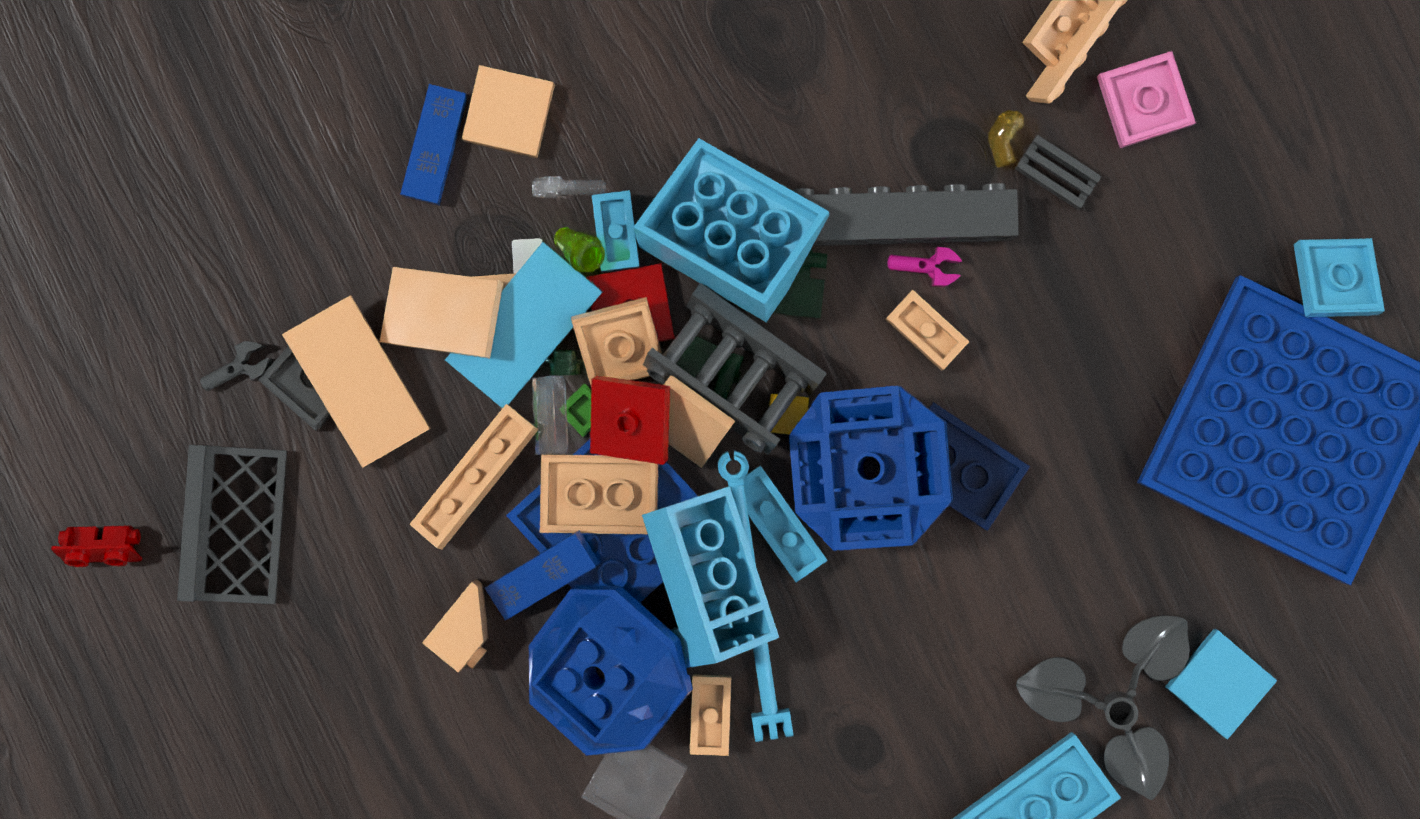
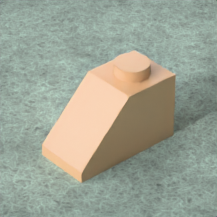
[422,579,489,673]

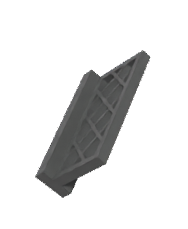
[177,445,287,604]

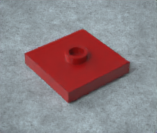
[586,263,675,342]
[590,375,670,465]

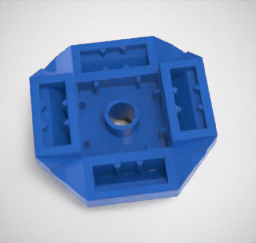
[789,385,953,551]
[529,586,693,756]

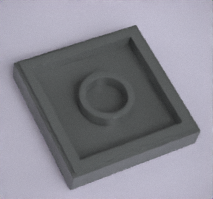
[258,346,331,431]

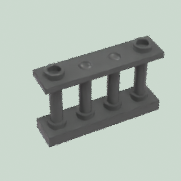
[643,283,827,455]

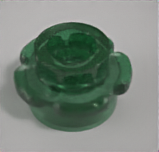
[546,350,584,375]

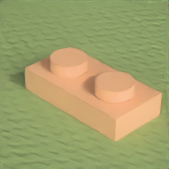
[885,290,969,371]
[690,674,731,756]

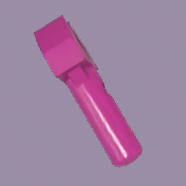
[887,247,962,288]

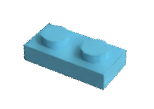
[592,190,640,273]

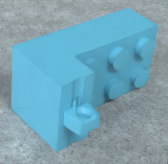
[642,486,779,668]

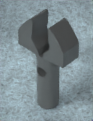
[200,341,273,391]

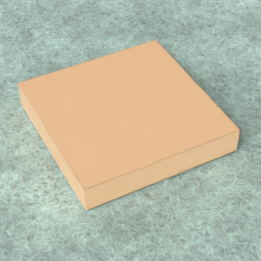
[462,65,555,158]
[571,297,662,385]
[664,375,735,468]

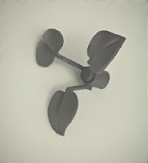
[1016,615,1190,800]

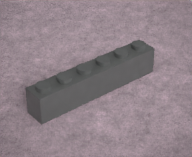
[792,183,1019,246]

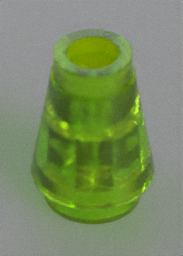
[554,227,605,272]

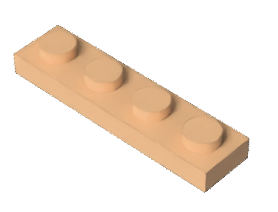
[409,404,539,550]

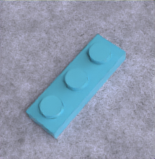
[743,465,828,583]

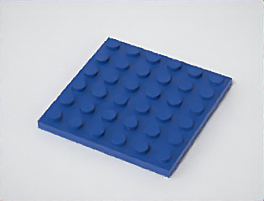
[1137,275,1420,585]

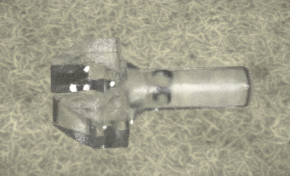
[532,176,606,198]

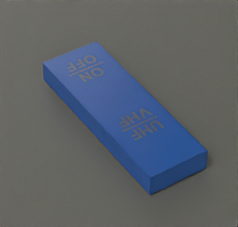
[400,84,468,206]
[485,530,600,620]

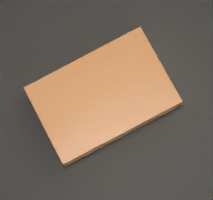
[380,267,503,359]
[540,455,658,534]

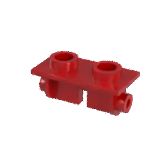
[51,525,142,567]

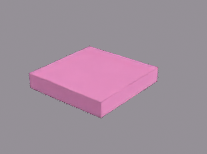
[1097,51,1196,148]

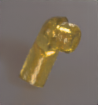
[988,110,1025,168]

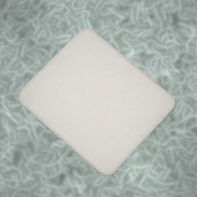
[512,238,542,273]

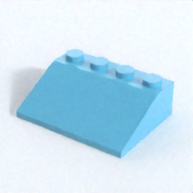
[633,138,829,322]

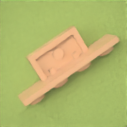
[1022,0,1127,104]

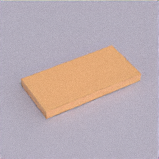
[282,295,430,468]

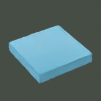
[1294,238,1385,317]
[1165,629,1277,740]

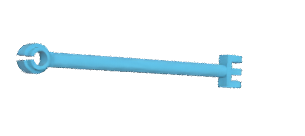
[718,450,793,742]

